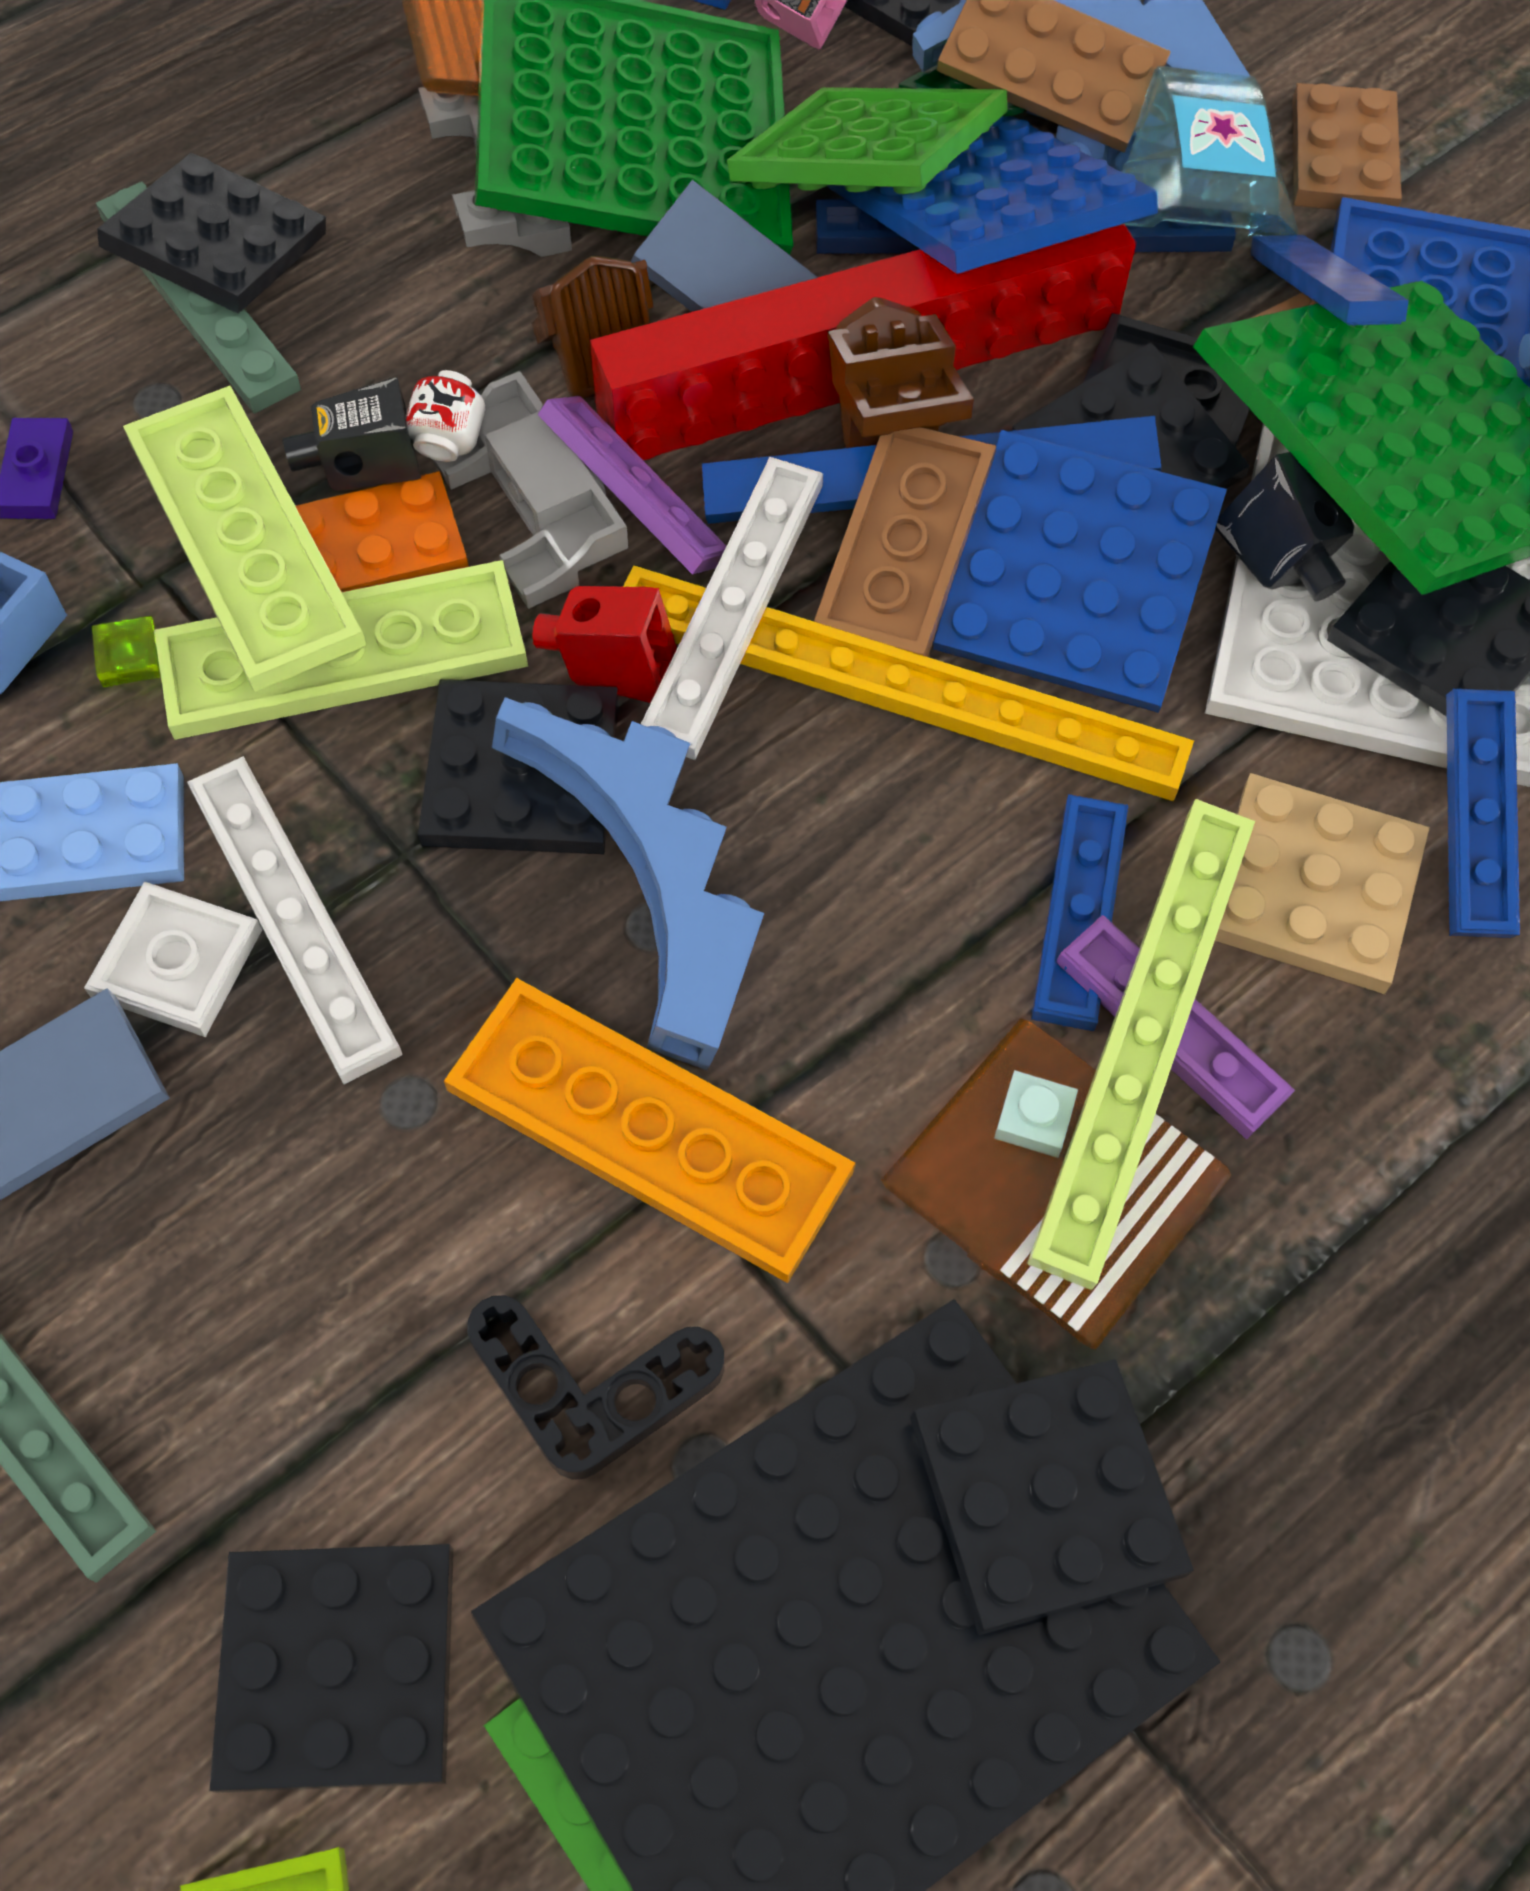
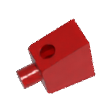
[532,586,677,703]

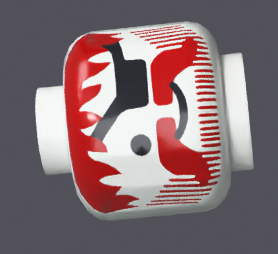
[405,370,486,462]

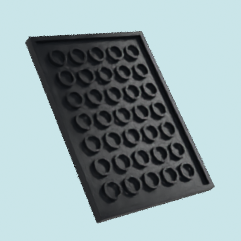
[471,1299,1221,1891]

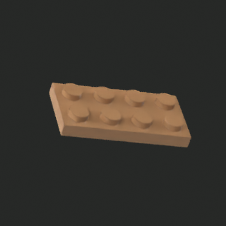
[937,0,1171,153]
[814,427,996,657]

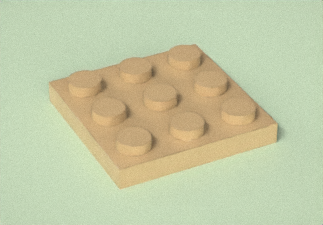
[1215,773,1430,994]

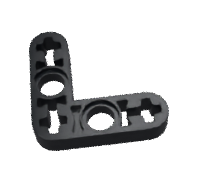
[467,1295,724,1479]

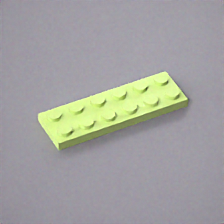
[123,385,367,692]
[154,560,528,740]

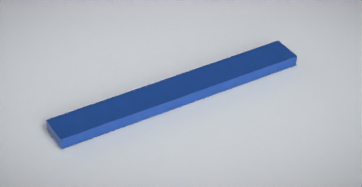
[702,416,1161,524]

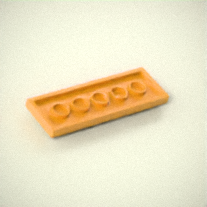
[444,978,855,1283]

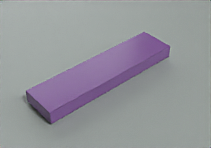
[537,396,726,574]
[1056,915,1295,1140]

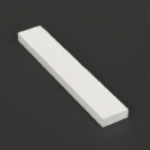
[641,457,823,760]
[187,756,403,1084]

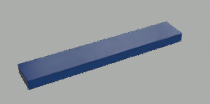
[1251,235,1409,325]

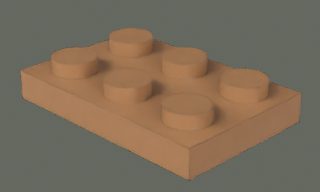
[1292,83,1402,210]

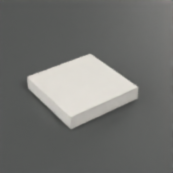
[84,881,263,1037]

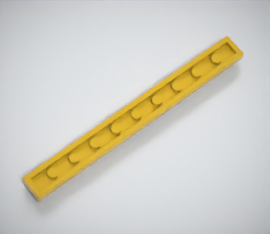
[623,565,1194,802]

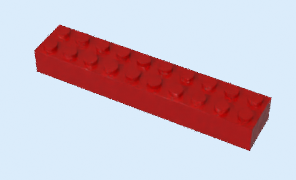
[590,223,1136,461]

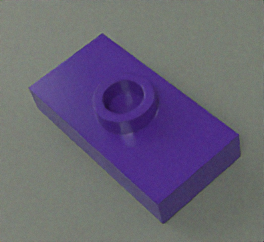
[0,418,73,519]

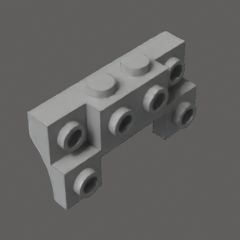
[418,79,572,257]
[432,371,629,609]

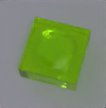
[92,616,161,687]

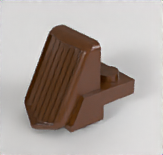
[532,256,654,399]
[828,297,974,448]

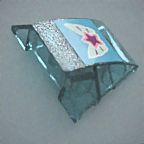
[1121,66,1300,237]

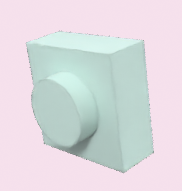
[994,1070,1078,1158]

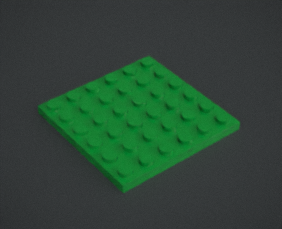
[475,0,793,255]
[1193,281,1530,595]

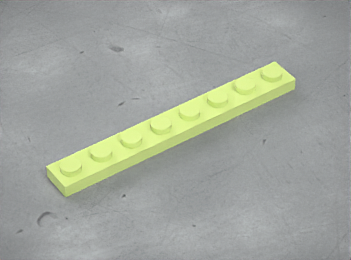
[1027,799,1255,1290]

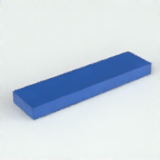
[1446,689,1520,938]
[1031,794,1129,1031]

